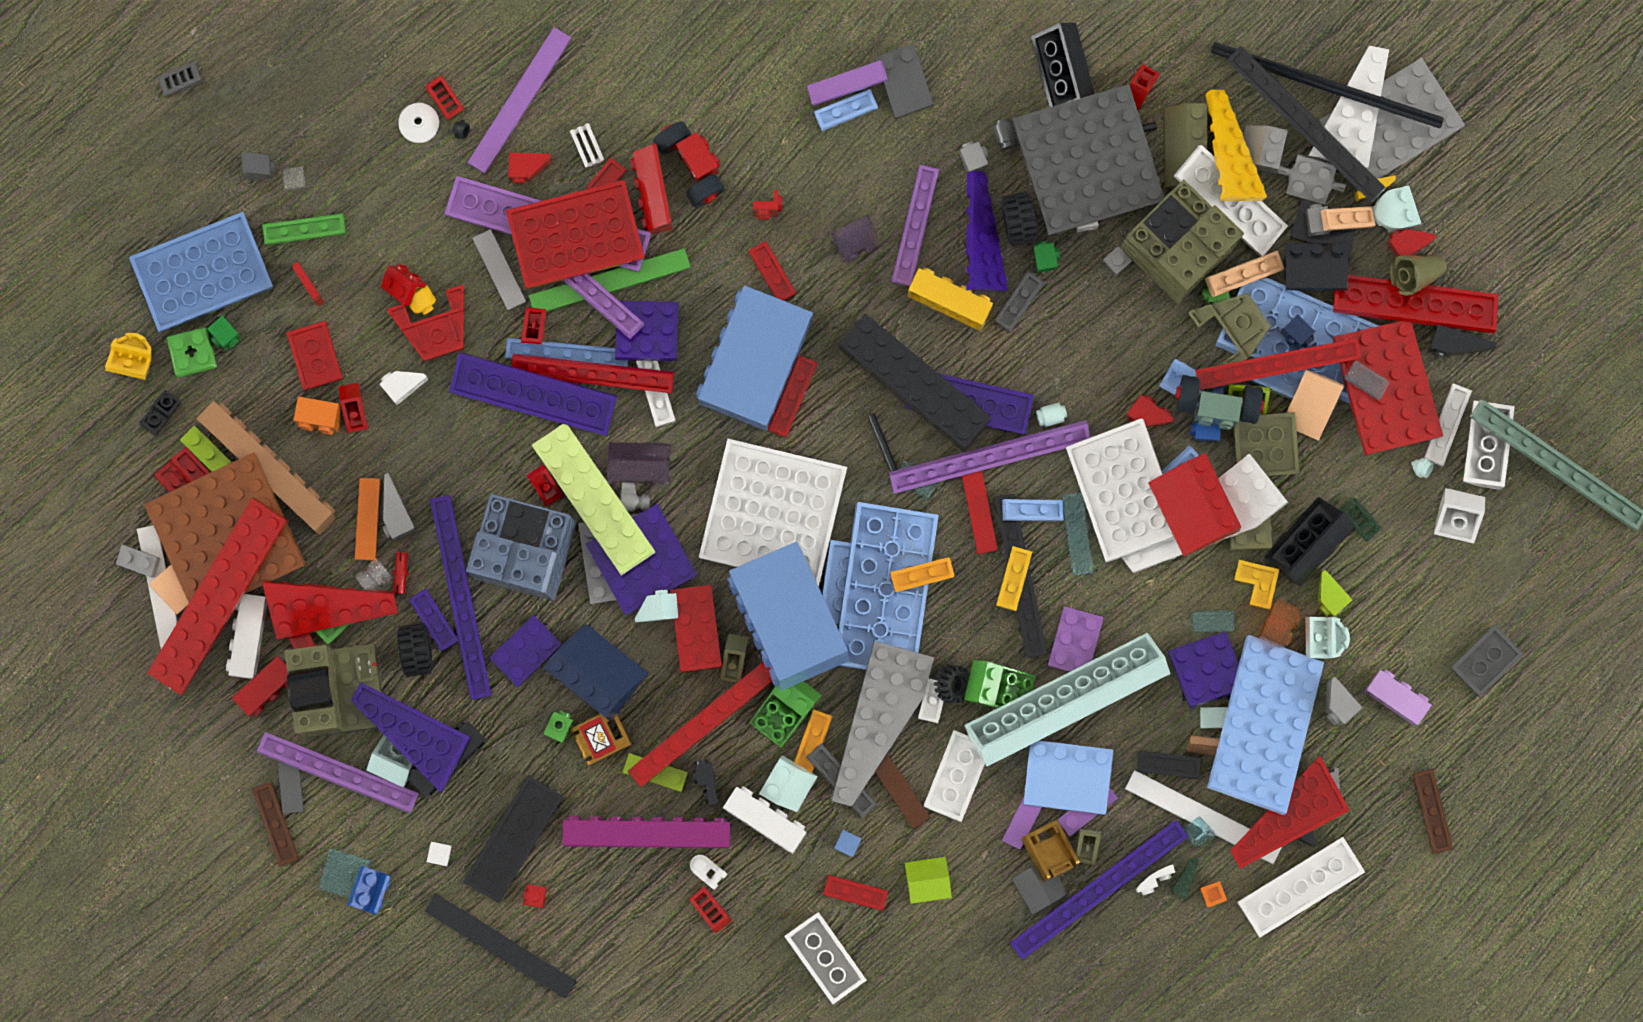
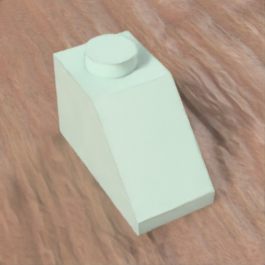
[635,590,678,622]

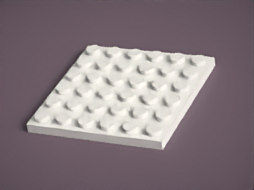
[699,439,847,587]

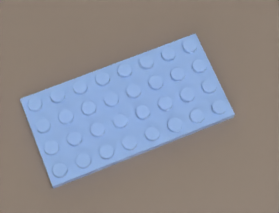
[1207,635,1324,815]

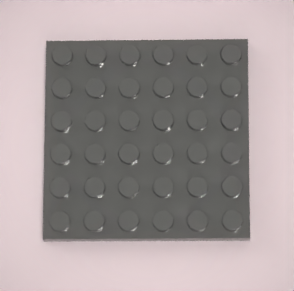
[1012,84,1164,236]

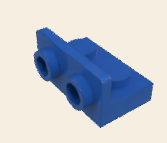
[347,865,390,915]

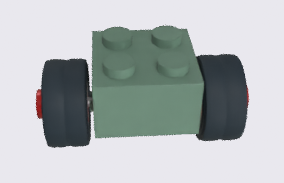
[1175,375,1265,430]

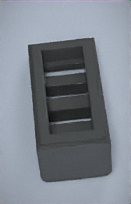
[157,62,203,97]

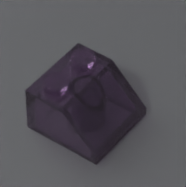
[831,215,879,262]

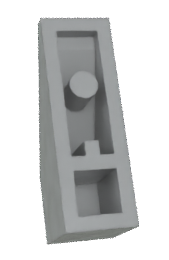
[382,473,416,541]

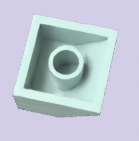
[367,735,415,788]
[759,755,818,812]

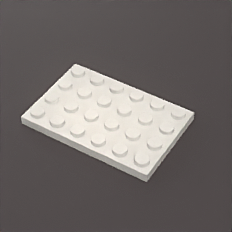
[1066,418,1174,562]

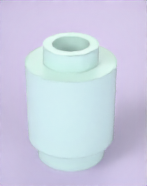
[1036,402,1067,427]

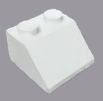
[1434,488,1485,543]

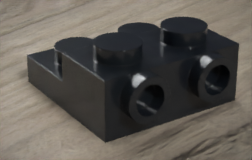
[692,760,719,807]

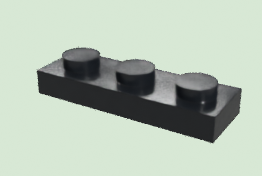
[1137,751,1201,779]

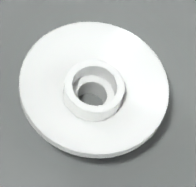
[399,103,439,143]

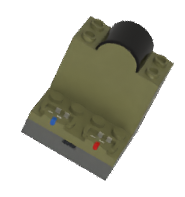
[285,644,382,739]

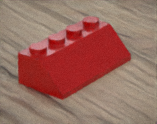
[630,144,672,234]

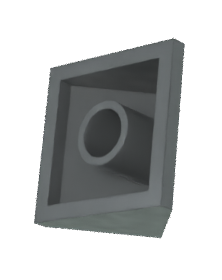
[1012,865,1068,915]

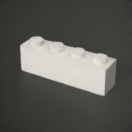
[226,594,267,679]

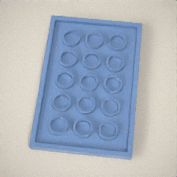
[129,212,274,333]

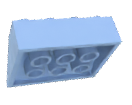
[1024,741,1114,815]

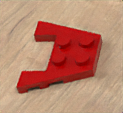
[387,285,464,362]

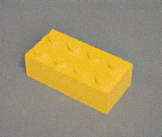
[907,268,993,331]

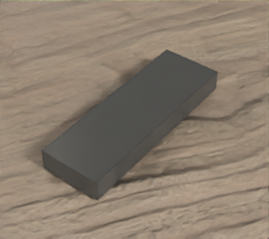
[994,271,1045,333]
[278,761,304,814]

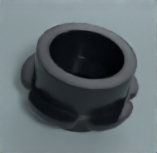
[452,120,470,139]

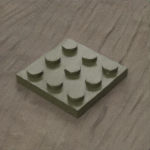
[1234,412,1300,476]

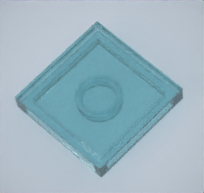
[318,849,371,898]

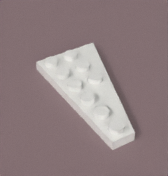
[1308,46,1389,168]

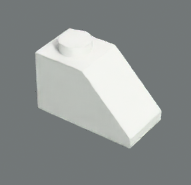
[380,371,428,405]

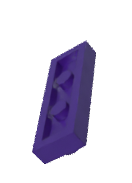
[409,589,459,652]

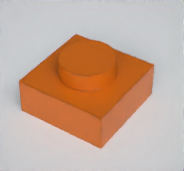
[1200,881,1227,908]

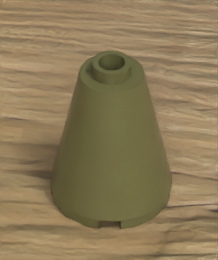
[1390,255,1447,296]

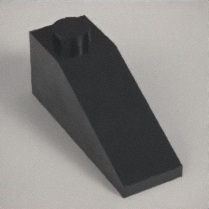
[1428,324,1497,358]

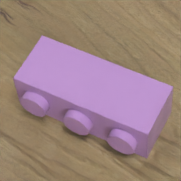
[1364,669,1432,726]

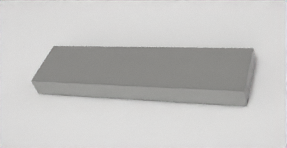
[473,229,526,311]

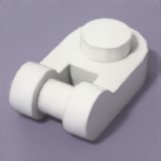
[690,855,727,890]

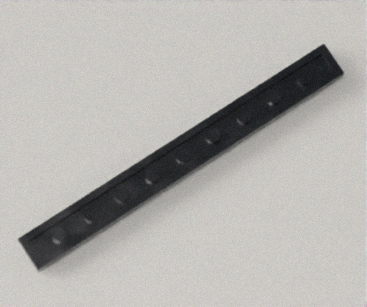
[1227,46,1387,202]

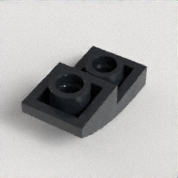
[139,389,181,437]

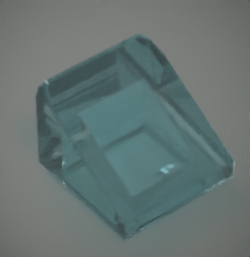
[1184,816,1215,846]

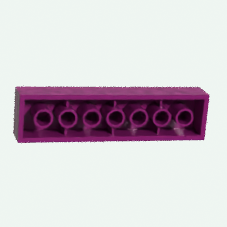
[563,816,731,849]

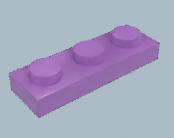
[1058,787,1118,837]

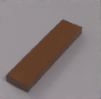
[875,753,930,829]
[1412,769,1453,854]
[252,782,300,867]

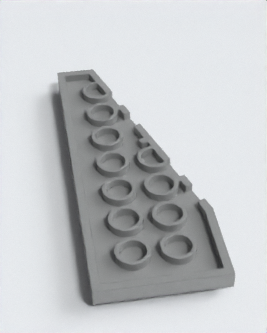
[831,641,934,806]

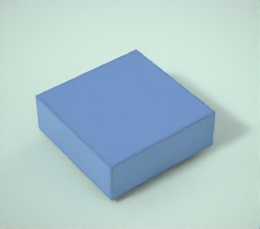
[834,830,862,857]

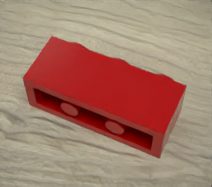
[232,656,295,717]

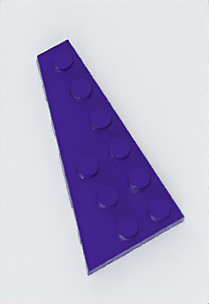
[966,171,1008,292]

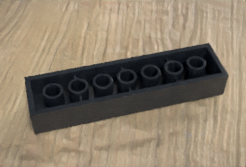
[839,313,991,452]

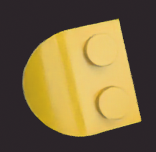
[105,333,152,380]

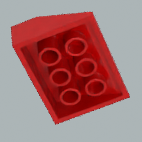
[1148,453,1241,557]

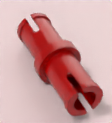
[392,552,409,594]

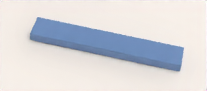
[505,338,629,367]

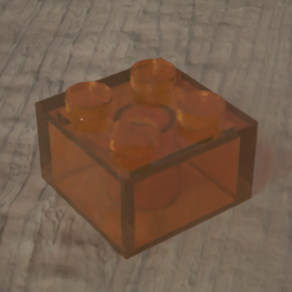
[1258,599,1301,648]

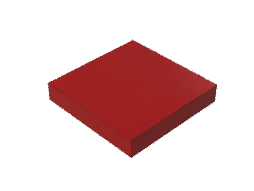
[292,262,324,306]

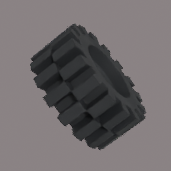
[934,665,970,703]

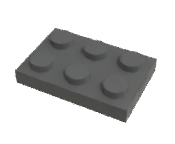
[1450,625,1524,697]

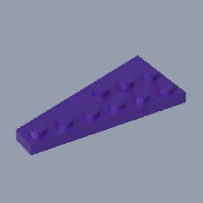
[351,682,470,793]

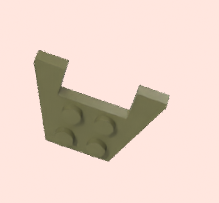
[1188,293,1272,364]

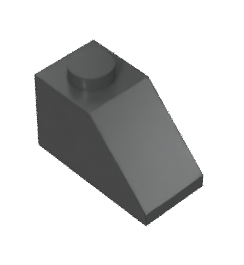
[242,153,276,181]

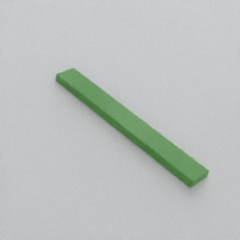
[529,248,691,312]

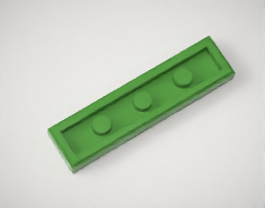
[262,213,346,246]

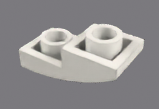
[1136,865,1175,895]

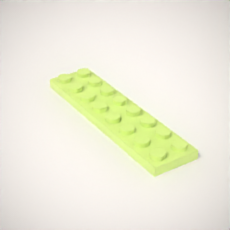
[532,424,656,576]

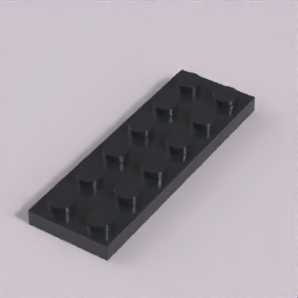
[464,775,564,903]

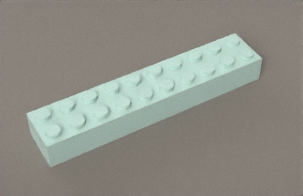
[965,633,1170,766]

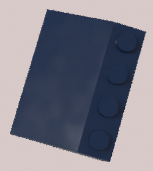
[543,624,649,721]

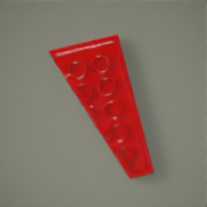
[262,580,398,639]
[1230,756,1350,869]

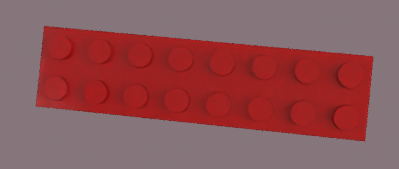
[1333,275,1499,334]

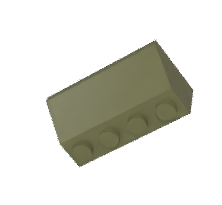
[1164,103,1207,188]

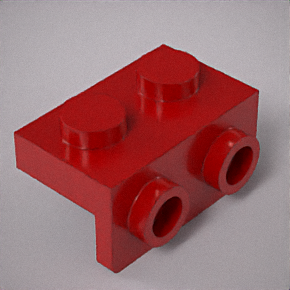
[753,190,782,220]
[380,264,426,305]

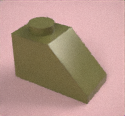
[720,633,749,683]

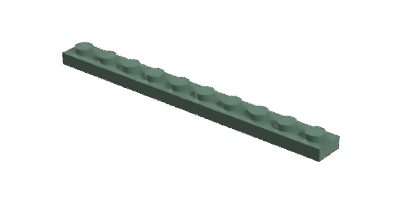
[1470,400,1643,531]

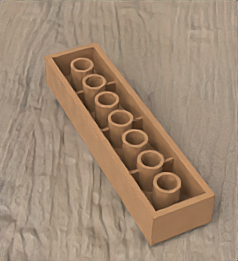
[196,401,336,535]

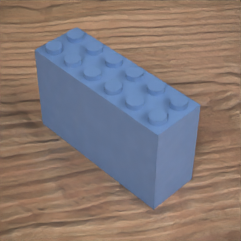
[696,285,813,431]
[727,541,849,691]

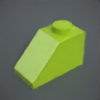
[1318,570,1352,617]

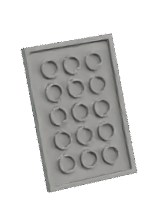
[1319,58,1465,179]

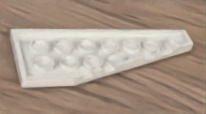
[1121,454,1288,573]

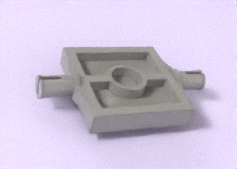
[1277,154,1346,205]

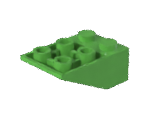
[964,660,1036,709]
[749,681,822,748]

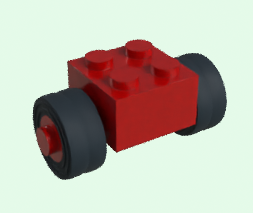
[653,121,725,208]

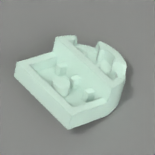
[1373,186,1421,233]
[1305,617,1350,659]

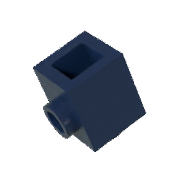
[1281,314,1315,350]

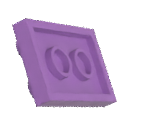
[1048,606,1104,672]

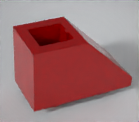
[1126,395,1174,428]

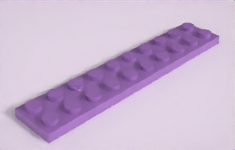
[445,176,651,273]

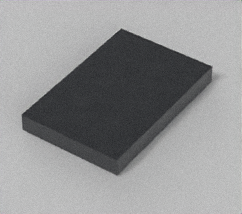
[1290,198,1357,255]

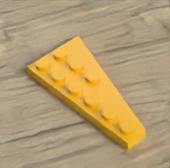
[1206,89,1267,201]

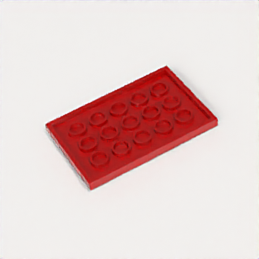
[506,180,645,290]
[1332,321,1443,456]

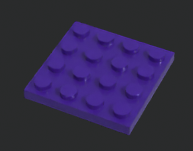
[586,504,697,616]

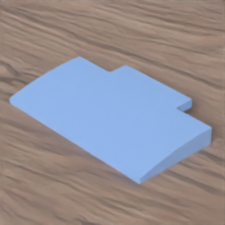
[1215,277,1378,404]
[822,502,939,670]

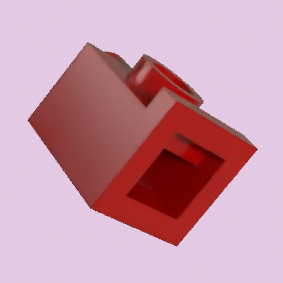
[523,885,547,908]

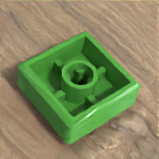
[167,327,217,378]

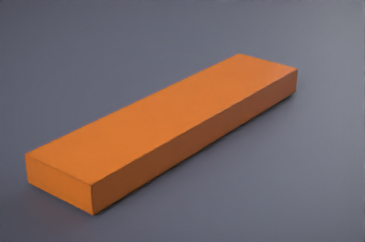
[355,478,381,561]

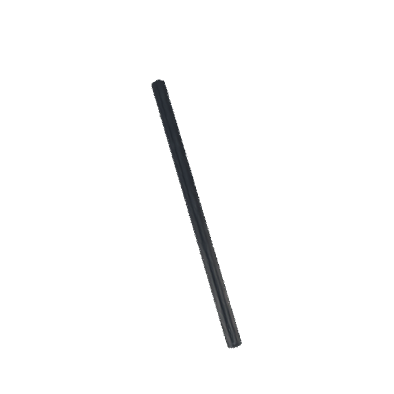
[1211,42,1444,128]

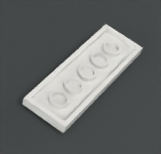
[1174,145,1288,257]
[1237,837,1365,938]

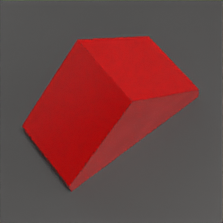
[521,307,546,345]

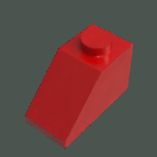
[1130,64,1160,110]
[508,153,551,184]
[1387,229,1437,257]
[339,383,368,433]

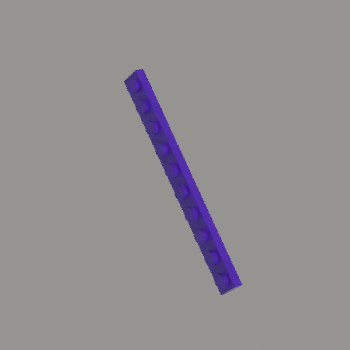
[430,495,492,700]
[1010,820,1189,960]

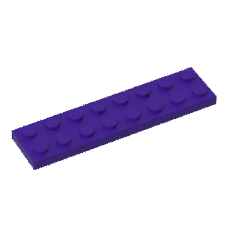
[449,352,617,436]

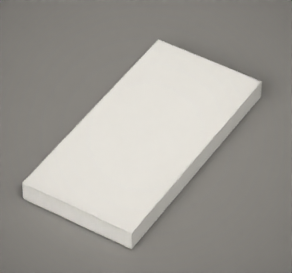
[923,730,985,822]

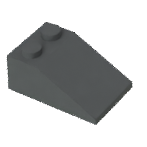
[875,44,934,119]

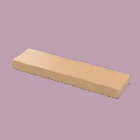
[1205,251,1285,297]

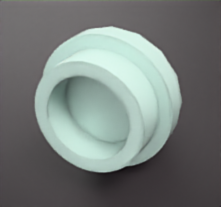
[1411,458,1434,478]

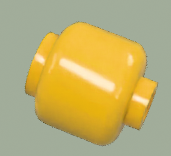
[409,285,436,315]

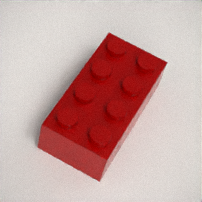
[670,585,722,674]

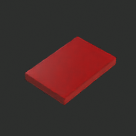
[286,321,343,391]

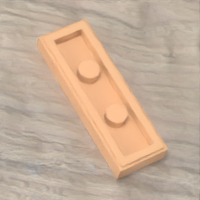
[1320,206,1376,231]

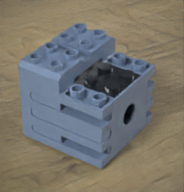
[466,494,577,601]

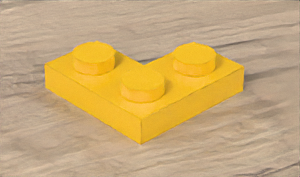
[1234,560,1279,610]

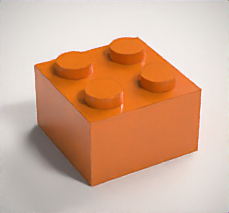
[293,396,343,435]

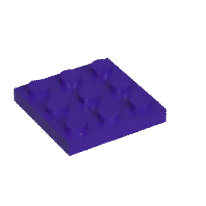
[615,301,679,361]
[1168,631,1239,709]

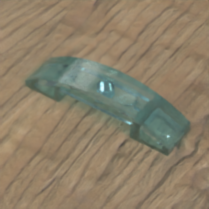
[1062,493,1094,576]

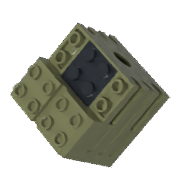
[1120,179,1245,305]

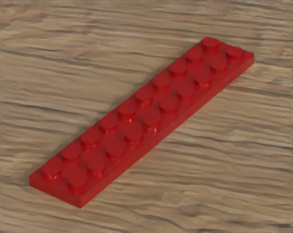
[147,498,288,695]

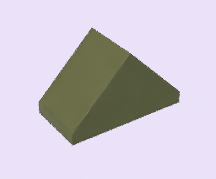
[1076,829,1101,865]

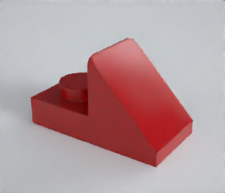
[526,464,563,507]

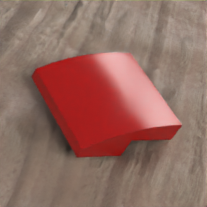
[154,447,210,492]

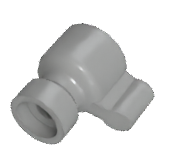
[620,481,650,512]

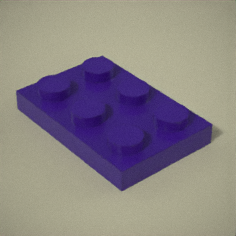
[489,615,562,687]

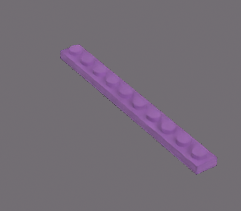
[889,420,1090,494]

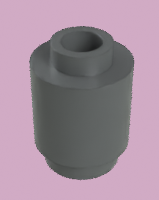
[993,118,1018,150]

